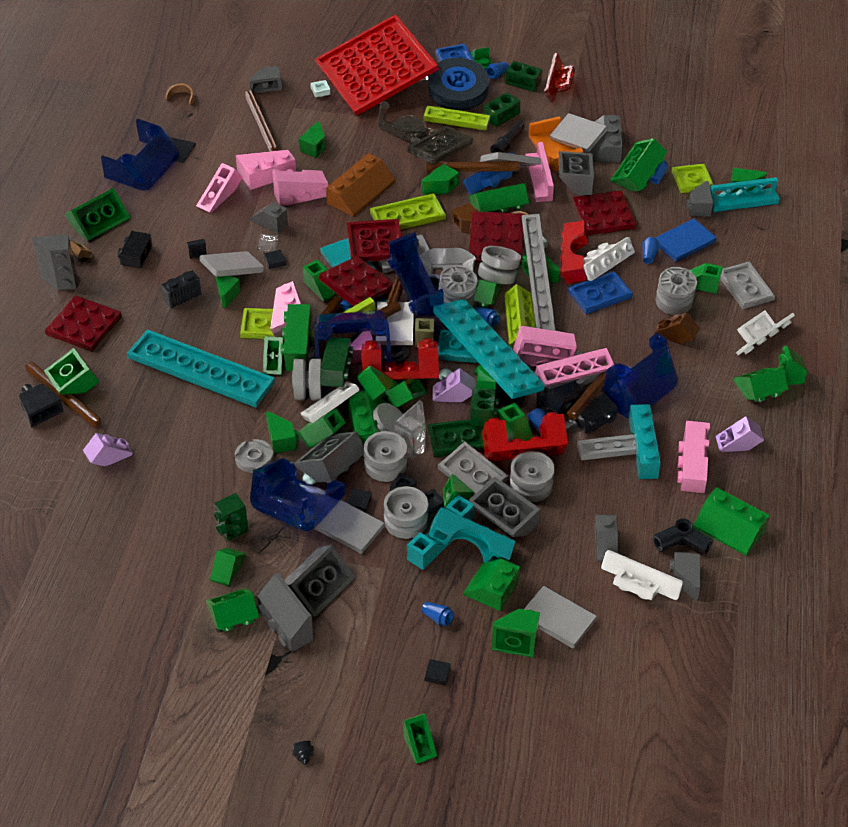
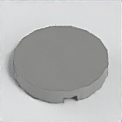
[373,403,408,437]
[235,439,274,473]

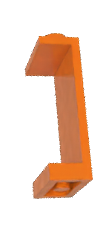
[529,116,584,172]

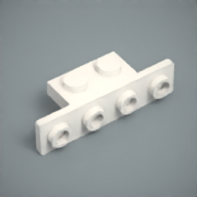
[583,237,635,281]
[736,310,795,355]
[601,550,683,600]

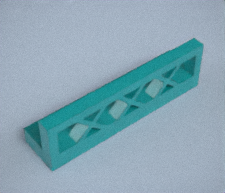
[710,177,780,212]

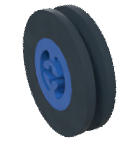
[428,58,489,111]

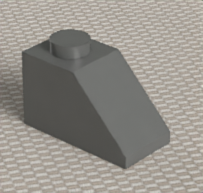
[249,66,282,93]
[686,181,713,216]
[250,202,288,233]
[593,515,618,562]
[669,552,700,600]

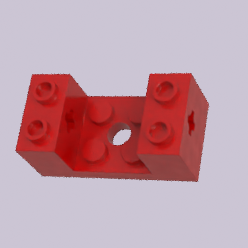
[362,339,439,379]
[482,412,568,462]

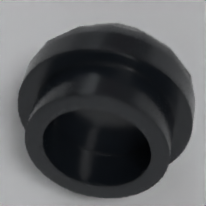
[292,740,314,765]

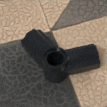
[652,518,714,555]

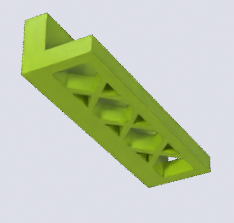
[504,284,536,348]

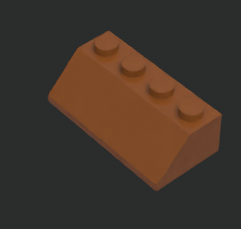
[326,153,395,217]

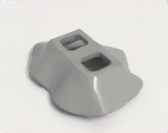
[417,248,476,279]

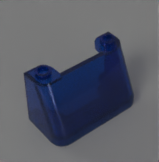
[604,332,678,418]
[250,458,346,531]

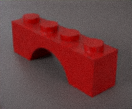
[560,220,588,284]

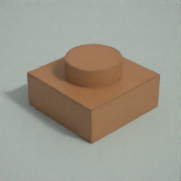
[70,241,93,259]

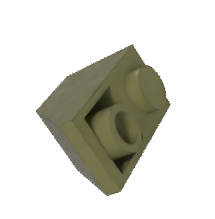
[415,318,435,347]

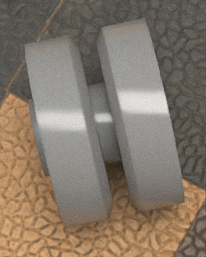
[478,246,521,284]
[292,359,322,400]
[364,431,407,482]
[510,451,554,502]
[384,486,428,539]

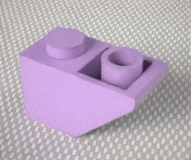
[433,368,476,402]
[716,416,764,452]
[83,433,133,467]

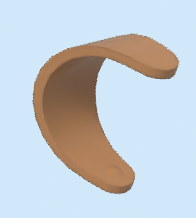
[166,83,195,105]

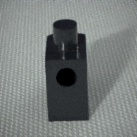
[19,384,64,428]

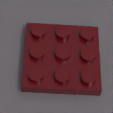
[572,190,636,235]
[469,212,524,265]
[347,219,404,262]
[319,256,394,306]
[45,295,122,352]

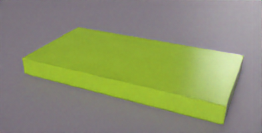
[370,193,446,230]

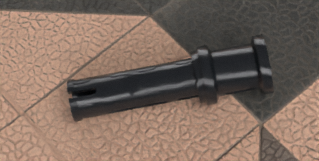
[490,121,525,153]

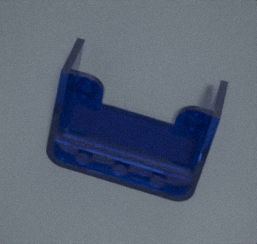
[101,118,179,191]
[387,232,444,316]
[313,310,391,362]

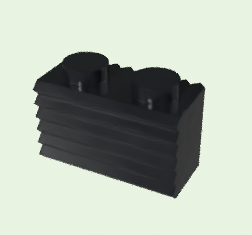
[118,230,152,268]
[161,270,202,308]
[543,381,586,414]
[573,393,617,434]

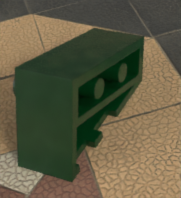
[320,337,354,387]

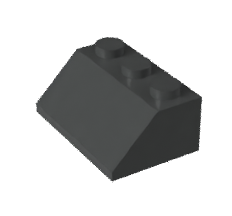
[587,115,622,163]
[559,151,594,196]
[32,235,77,290]
[294,431,364,483]
[468,477,541,537]
[284,545,355,618]
[256,572,313,652]

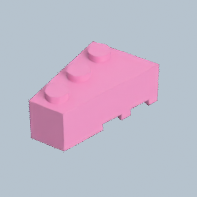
[236,150,296,190]
[272,169,328,207]
[271,281,312,341]
[513,326,577,366]
[677,421,710,493]

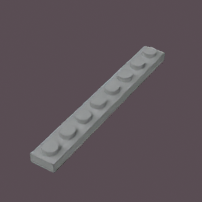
[522,214,555,331]

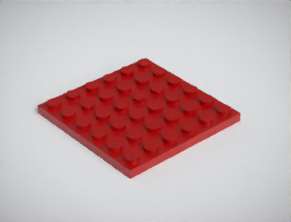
[315,14,439,116]

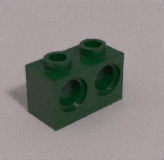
[505,61,542,92]
[484,92,520,127]
[470,389,499,426]
[213,493,249,542]

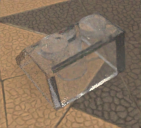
[394,400,426,459]

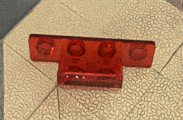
[544,53,575,102]

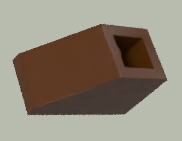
[452,203,479,234]
[653,312,700,344]

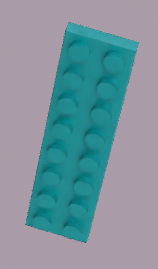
[433,300,545,399]
[127,329,275,408]

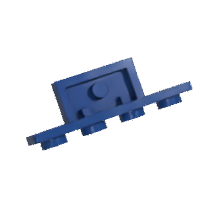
[463,152,514,195]

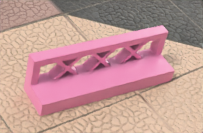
[525,142,554,202]
[535,348,615,387]

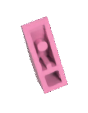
[196,163,243,213]

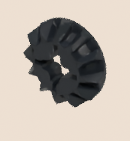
[381,345,409,364]

